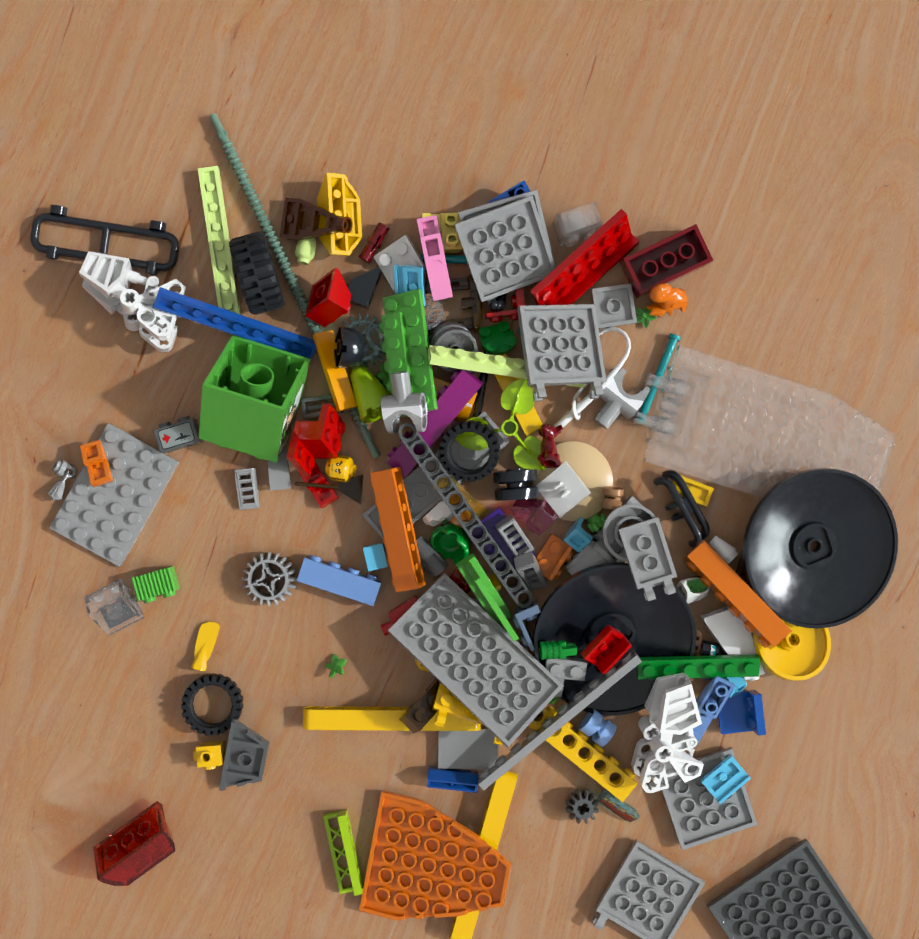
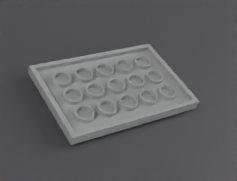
[50,423,180,567]

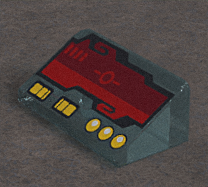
[597,789,640,822]

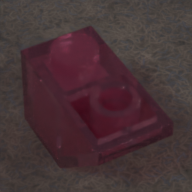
[510,499,558,536]

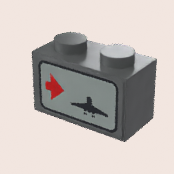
[153,416,203,454]

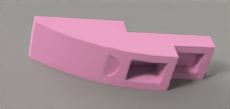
[417,215,453,301]

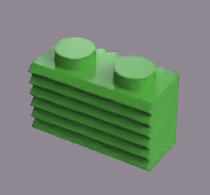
[131,566,180,604]

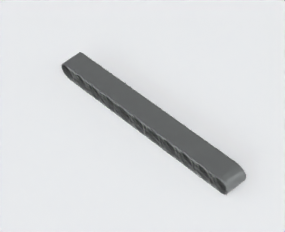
[398,422,533,608]

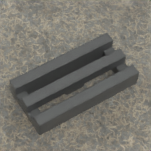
[301,395,343,419]

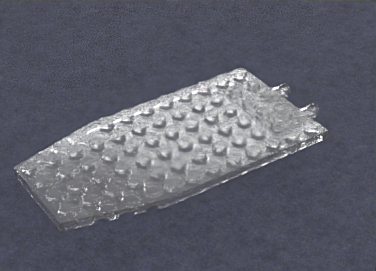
[633,345,897,498]

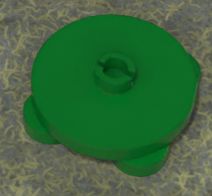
[479,321,517,355]

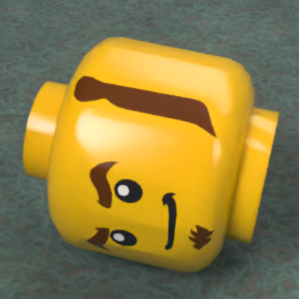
[325,455,357,482]

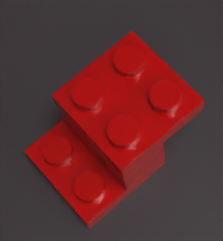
[286,403,346,476]

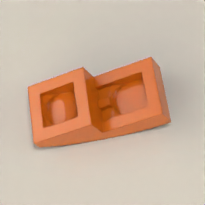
[80,440,113,487]

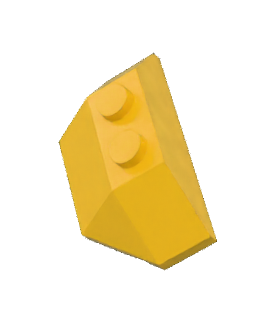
[317,173,362,256]

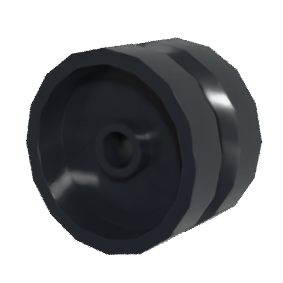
[493,468,539,501]

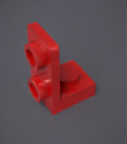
[485,289,525,323]

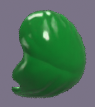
[430,523,471,564]

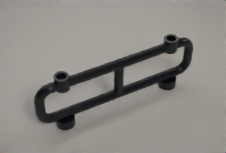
[30,205,179,275]

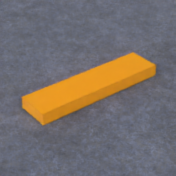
[312,330,357,412]

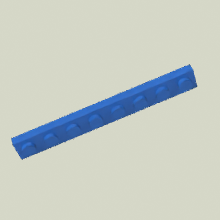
[153,287,317,361]

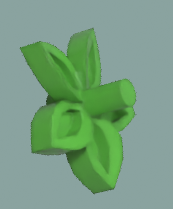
[635,307,657,329]
[375,363,390,388]
[325,654,347,678]

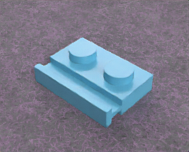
[394,264,426,306]
[700,754,751,804]

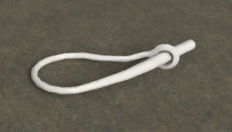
[554,327,631,427]

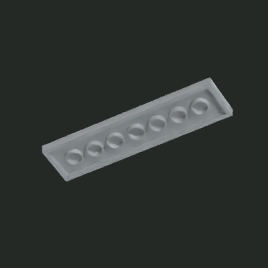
[362,411,510,539]

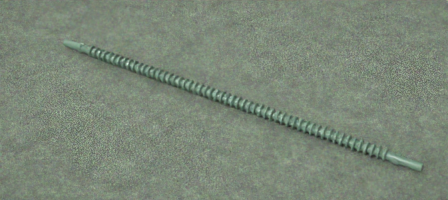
[209,113,380,459]

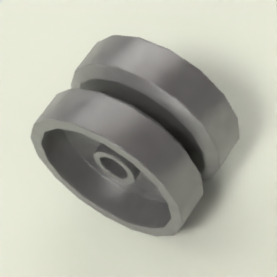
[429,322,478,372]

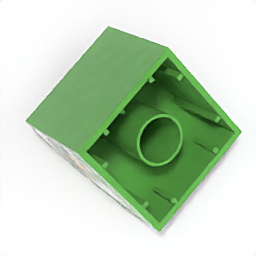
[199,335,310,463]

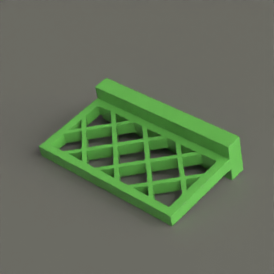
[456,553,519,642]

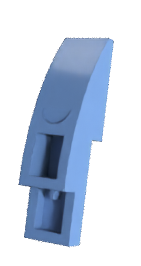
[693,675,735,748]

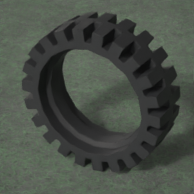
[439,420,500,482]
[181,674,243,736]

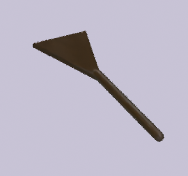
[294,474,363,504]

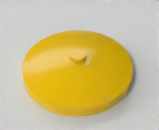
[753,619,831,681]

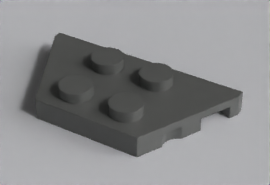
[219,719,269,791]

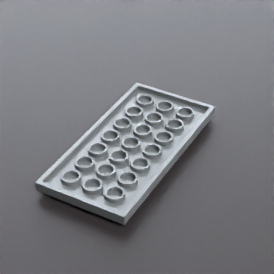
[388,573,564,748]

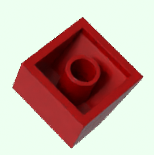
[305,267,351,328]

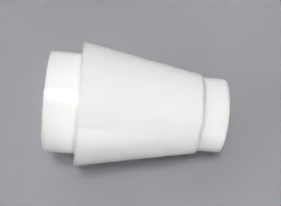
[708,535,738,564]

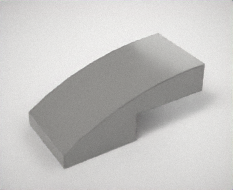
[268,448,291,491]

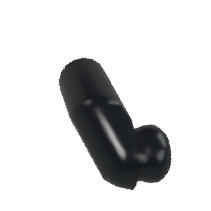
[490,293,507,312]

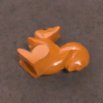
[646,283,688,317]

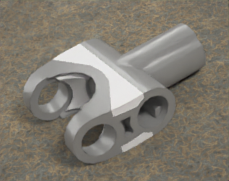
[594,367,650,430]
[381,371,427,434]

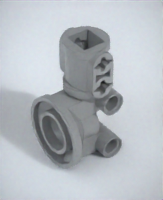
[565,495,661,575]

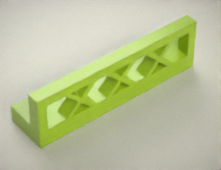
[323,809,364,896]

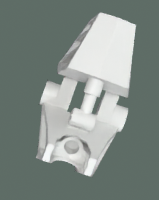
[79,251,186,352]
[631,673,704,793]

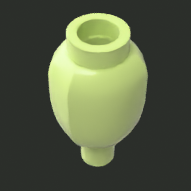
[295,227,316,265]

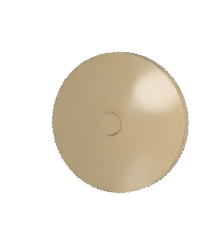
[533,441,613,521]

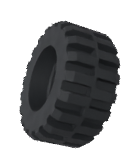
[229,231,285,315]

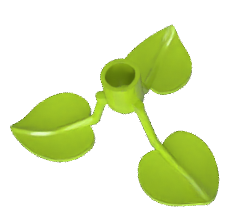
[455,378,545,470]

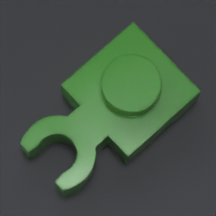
[585,513,606,533]

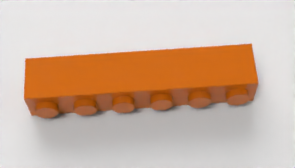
[370,466,426,592]
[685,540,792,650]

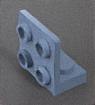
[513,599,541,652]

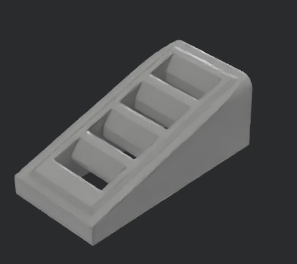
[234,468,260,510]
[495,514,535,557]
[514,552,548,591]

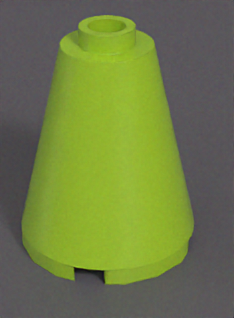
[350,366,391,423]

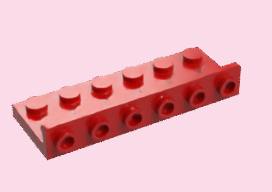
[530,209,639,305]

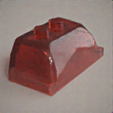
[93,801,175,886]

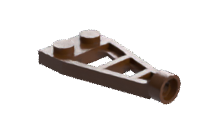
[279,197,353,241]

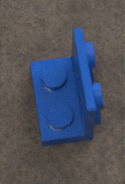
[718,690,766,736]

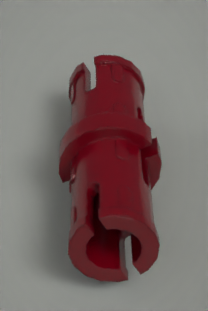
[358,223,390,263]

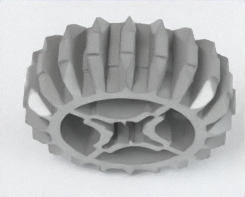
[242,552,297,606]

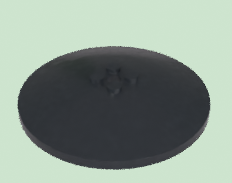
[742,468,898,629]
[533,562,696,716]

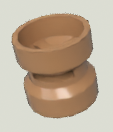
[602,486,624,510]

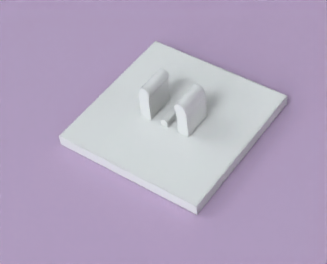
[536,461,591,518]

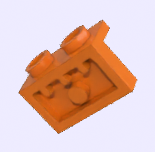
[536,534,573,581]

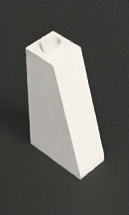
[699,606,765,681]

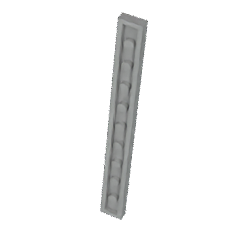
[478,651,642,791]

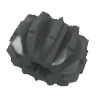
[565,789,599,824]

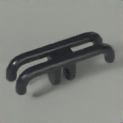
[653,470,710,548]

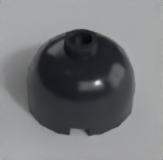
[334,327,368,368]

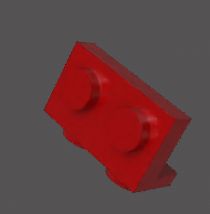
[580,624,632,674]

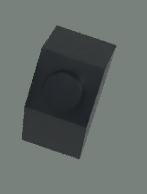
[346,268,382,309]

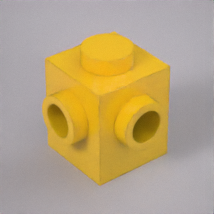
[193,741,225,770]

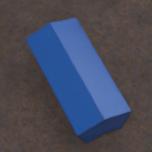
[427,766,479,793]

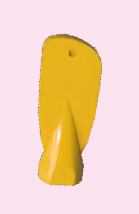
[191,622,220,671]

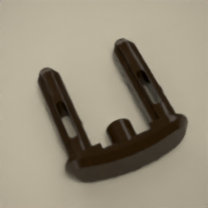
[425,274,482,334]

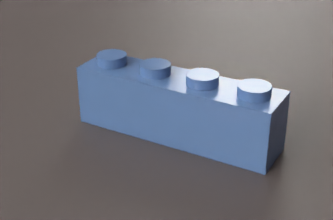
[297,555,382,606]

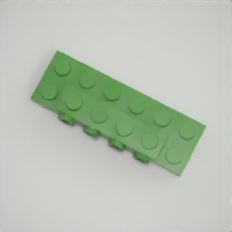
[379,289,438,417]

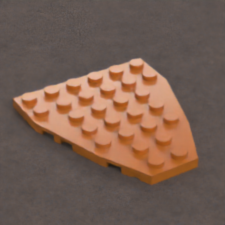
[359,790,512,921]

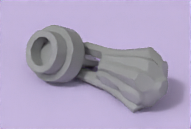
[48,460,77,501]

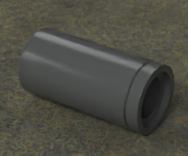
[416,535,448,578]

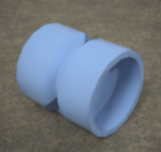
[578,709,617,747]

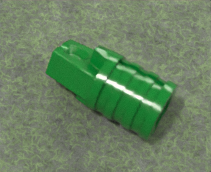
[539,640,577,660]

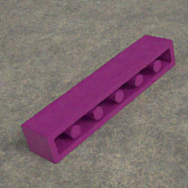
[386,369,483,478]

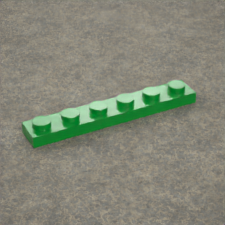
[637,655,760,679]

